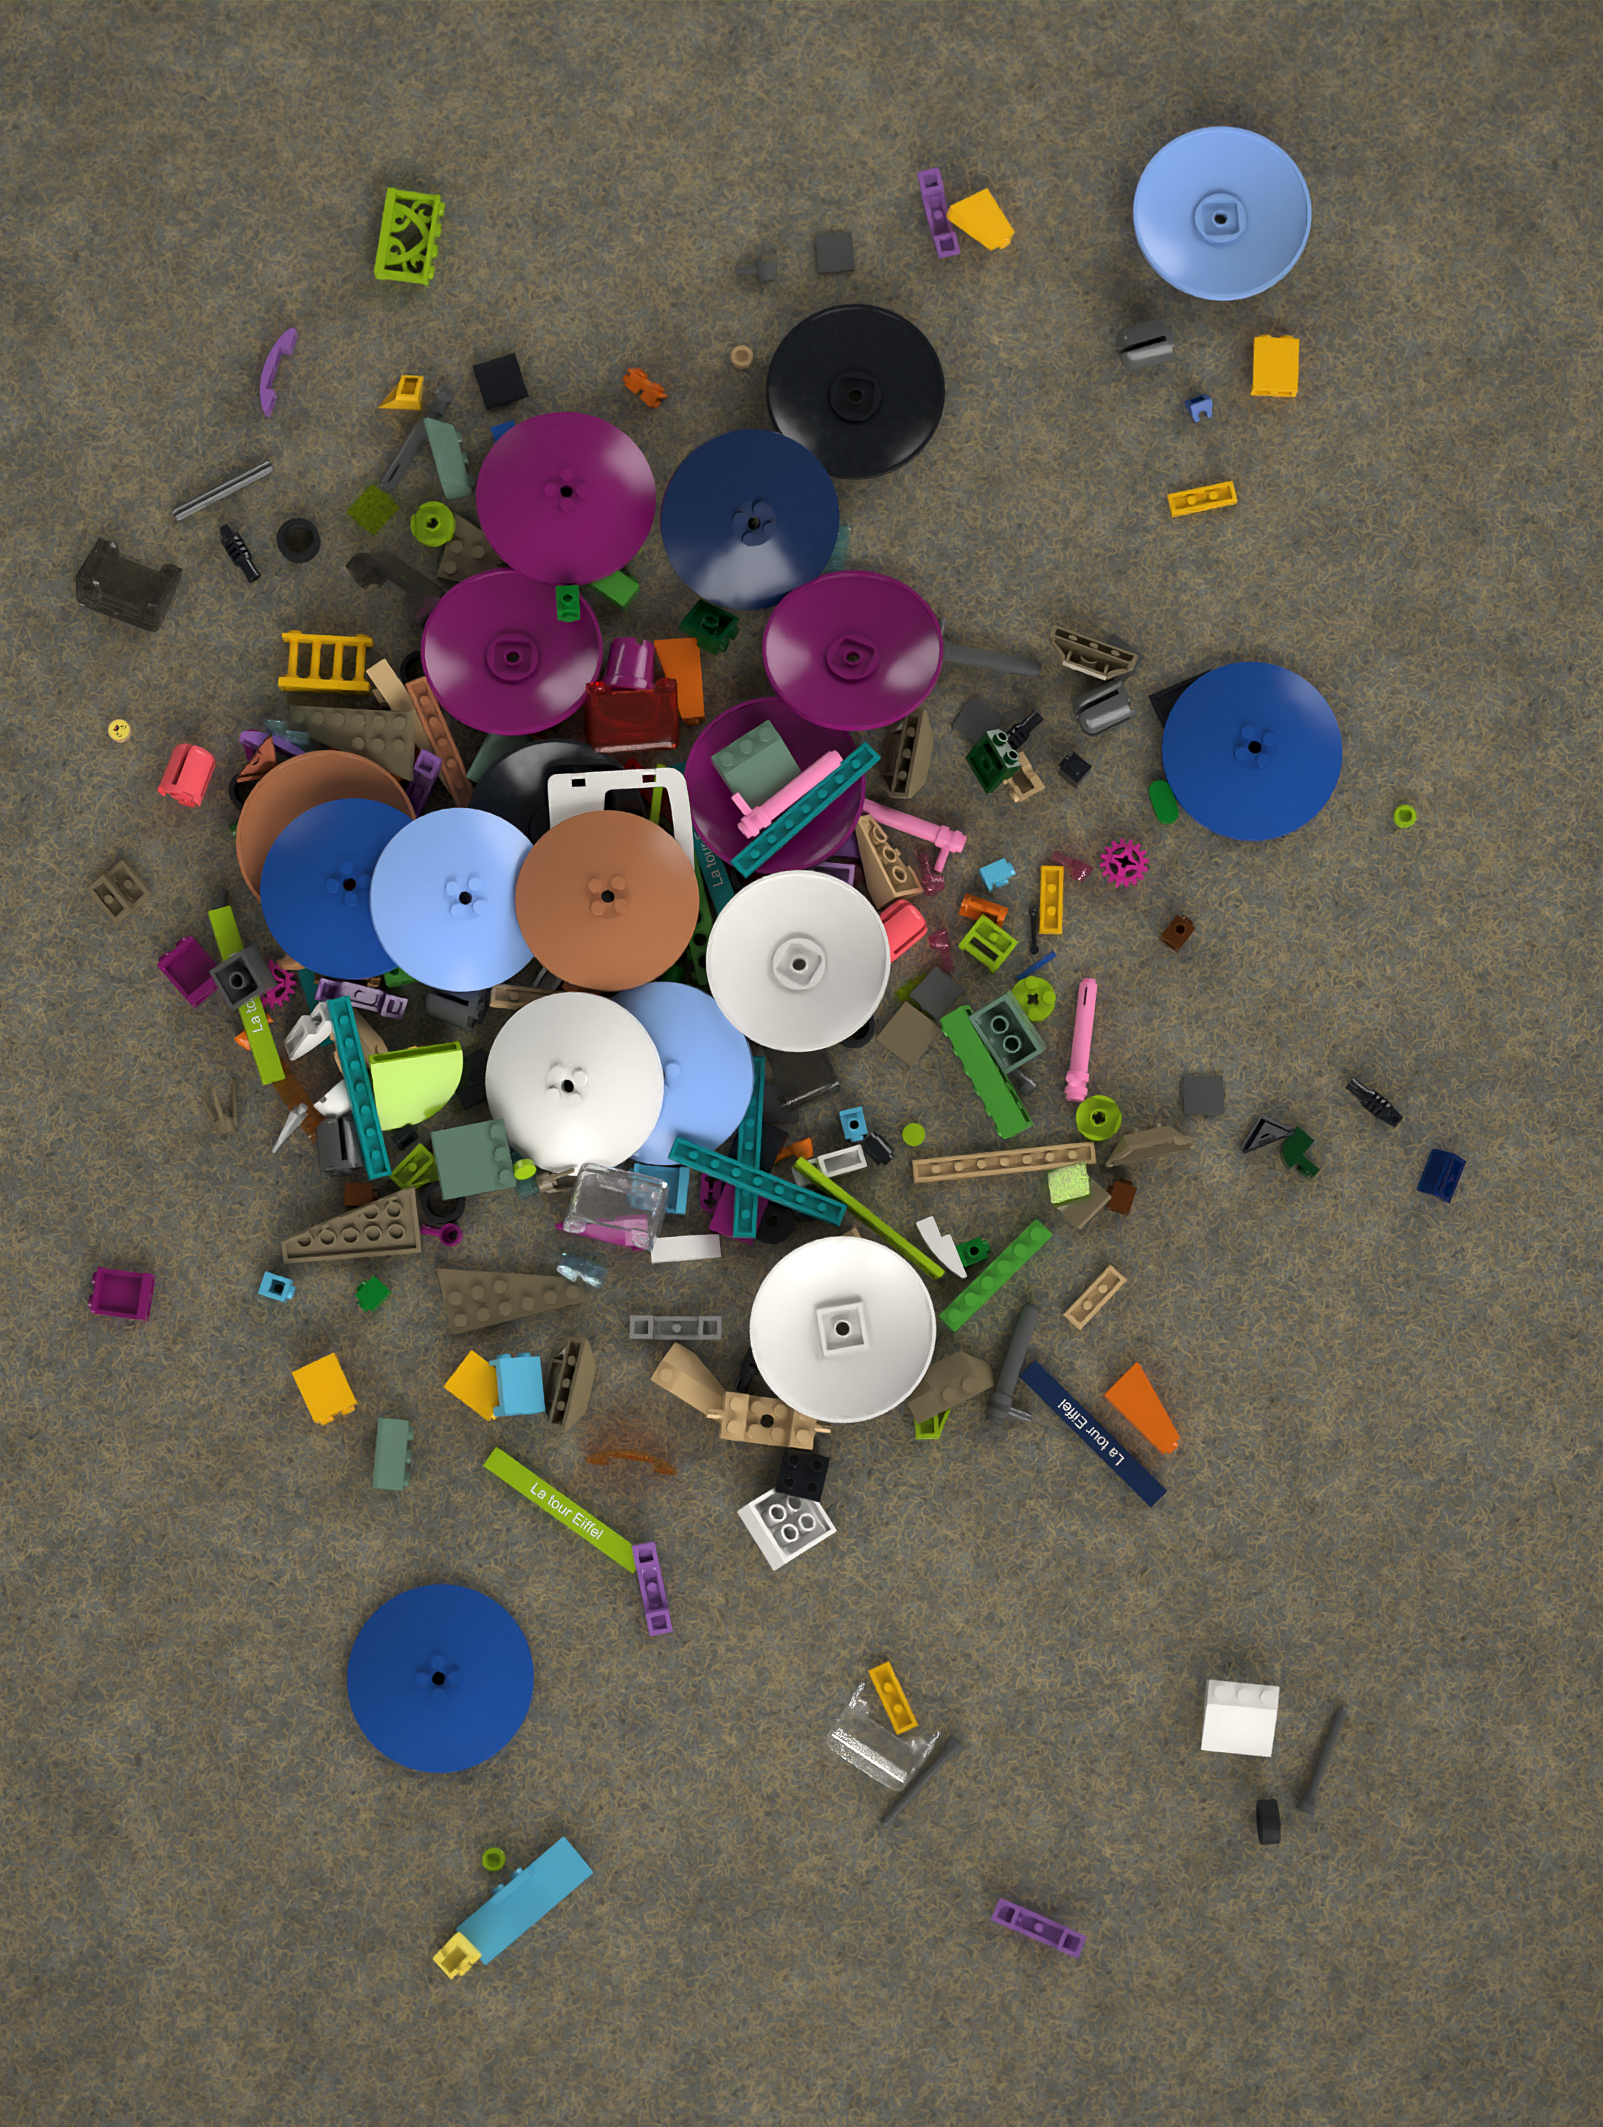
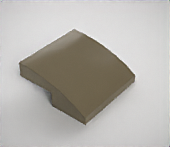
[87,860,153,924]
[876,1001,941,1067]
[1046,1168,1112,1230]

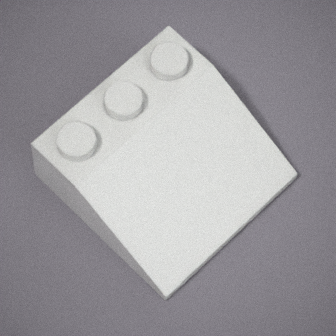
[737,1487,837,1571]
[1201,1679,1279,1757]

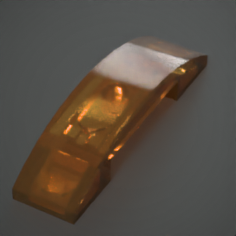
[272,1056,324,1144]
[585,1450,678,1476]

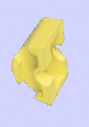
[432,1932,482,1979]

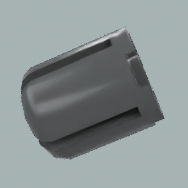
[1116,316,1177,371]
[1072,676,1137,737]
[425,986,490,1032]
[316,1116,366,1178]

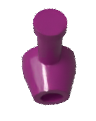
[420,1223,463,1247]

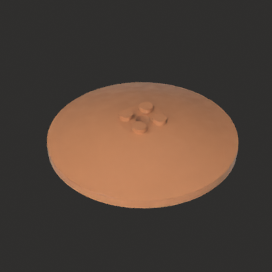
[236,750,417,903]
[515,810,699,992]

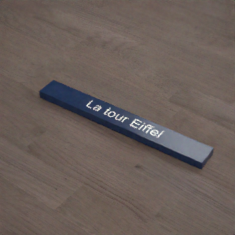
[1019,1360,1167,1508]

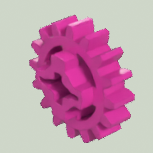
[1099,838,1149,889]
[260,959,297,1010]

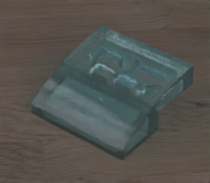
[264,719,312,753]

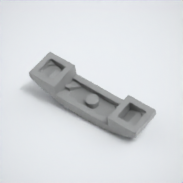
[630,1315,722,1340]

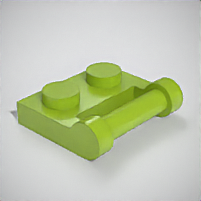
[958,914,1019,975]

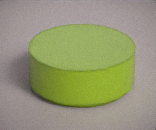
[1393,804,1416,828]
[902,1123,925,1147]
[513,1159,536,1180]
[482,1847,506,1872]

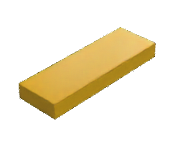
[1167,480,1238,517]
[1039,865,1064,934]
[868,1661,918,1735]

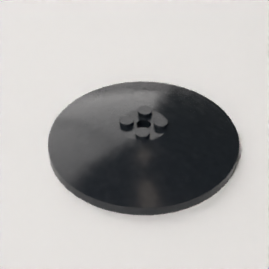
[766,304,945,480]
[468,738,647,902]

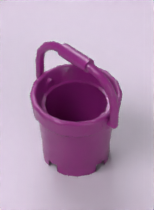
[591,637,661,731]

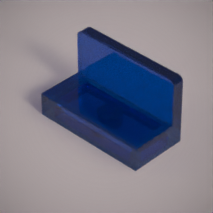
[1417,1149,1466,1203]

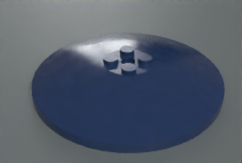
[660,429,839,610]

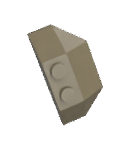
[1048,625,1139,680]
[879,709,934,799]
[1104,1123,1196,1170]
[542,1336,597,1431]
[907,1351,997,1424]

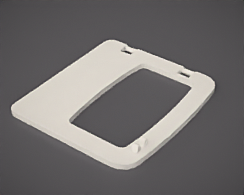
[548,768,694,903]

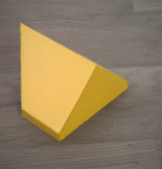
[378,375,423,410]

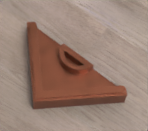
[237,734,278,783]

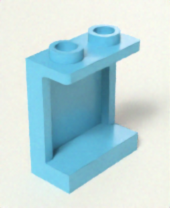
[626,1163,690,1215]
[489,1353,545,1417]

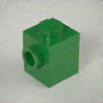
[556,585,580,622]
[355,1276,392,1313]

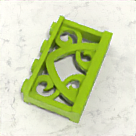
[374,187,445,286]

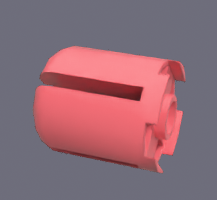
[157,743,216,808]
[879,899,928,962]

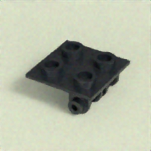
[775,1447,830,1503]

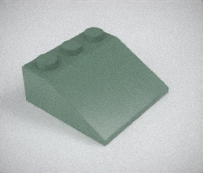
[423,418,475,501]
[711,720,802,810]
[430,1119,516,1200]

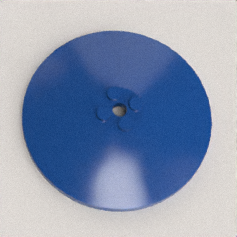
[1161,662,1342,841]
[260,798,413,980]
[347,1584,534,1773]

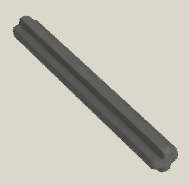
[172,459,274,521]

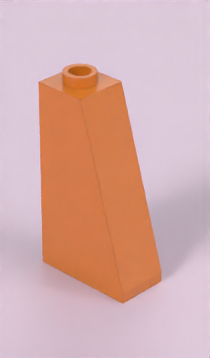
[654,637,705,726]
[1103,1362,1180,1455]

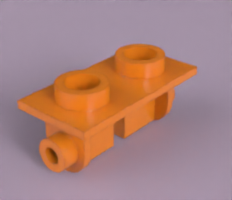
[622,368,668,409]
[958,893,1009,928]

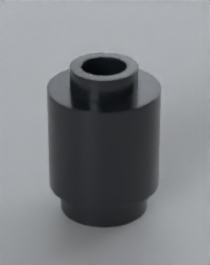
[862,1132,895,1166]

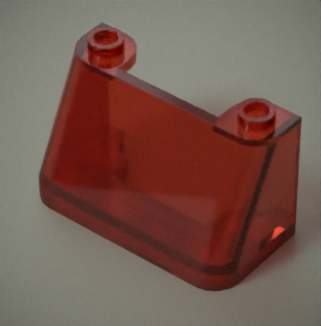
[584,678,679,753]

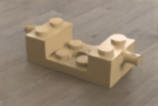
[706,1392,831,1450]

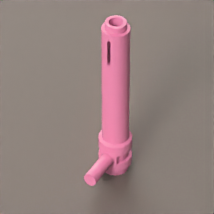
[731,750,843,839]
[861,798,967,873]
[1064,978,1098,1102]

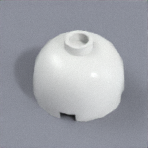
[313,1078,352,1119]

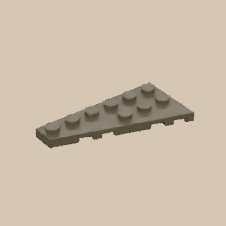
[437,513,510,584]
[289,705,416,781]
[281,1184,422,1264]
[436,1268,587,1336]

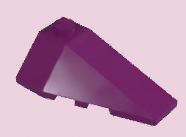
[555,1215,650,1252]

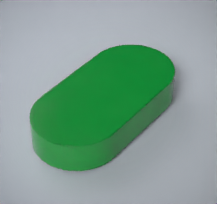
[1148,780,1179,825]

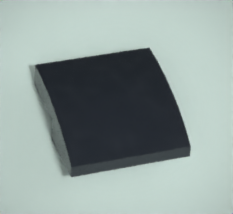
[472,353,529,410]
[727,1121,789,1174]

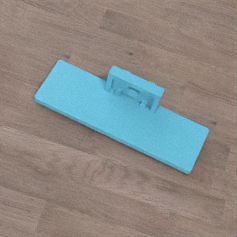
[456,1837,593,1965]

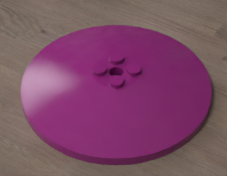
[476,412,656,586]
[421,567,603,736]
[762,570,944,731]
[684,697,866,876]

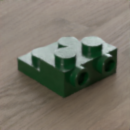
[679,599,740,655]
[965,729,1021,794]

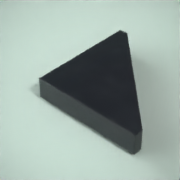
[1239,1114,1296,1153]

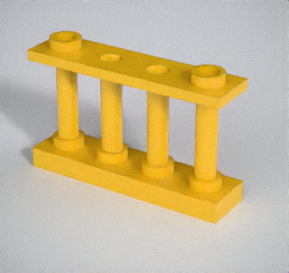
[278,630,375,696]

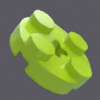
[410,501,456,547]
[1011,976,1056,1022]
[1075,1095,1122,1141]

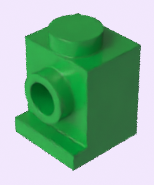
[955,1237,991,1269]

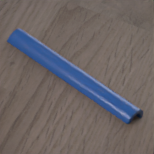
[1016,951,1056,981]

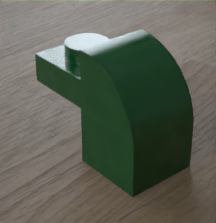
[1280,1126,1320,1179]

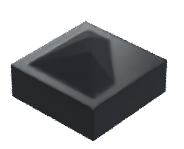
[391,1124,419,1151]

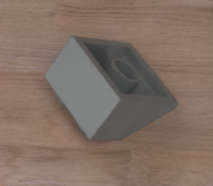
[209,946,278,1011]

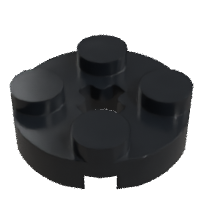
[756,1200,794,1245]

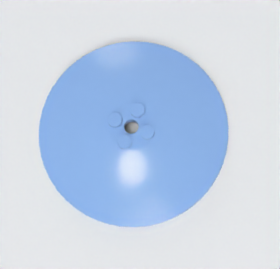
[1133,126,1312,301]
[369,808,533,992]
[609,982,754,1165]

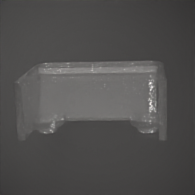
[825,1681,941,1791]

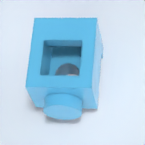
[979,858,1016,893]
[839,1106,868,1143]
[258,1271,296,1303]

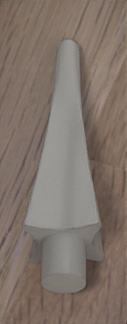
[271,1103,308,1153]

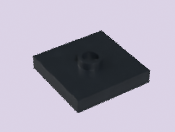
[455,1048,488,1110]

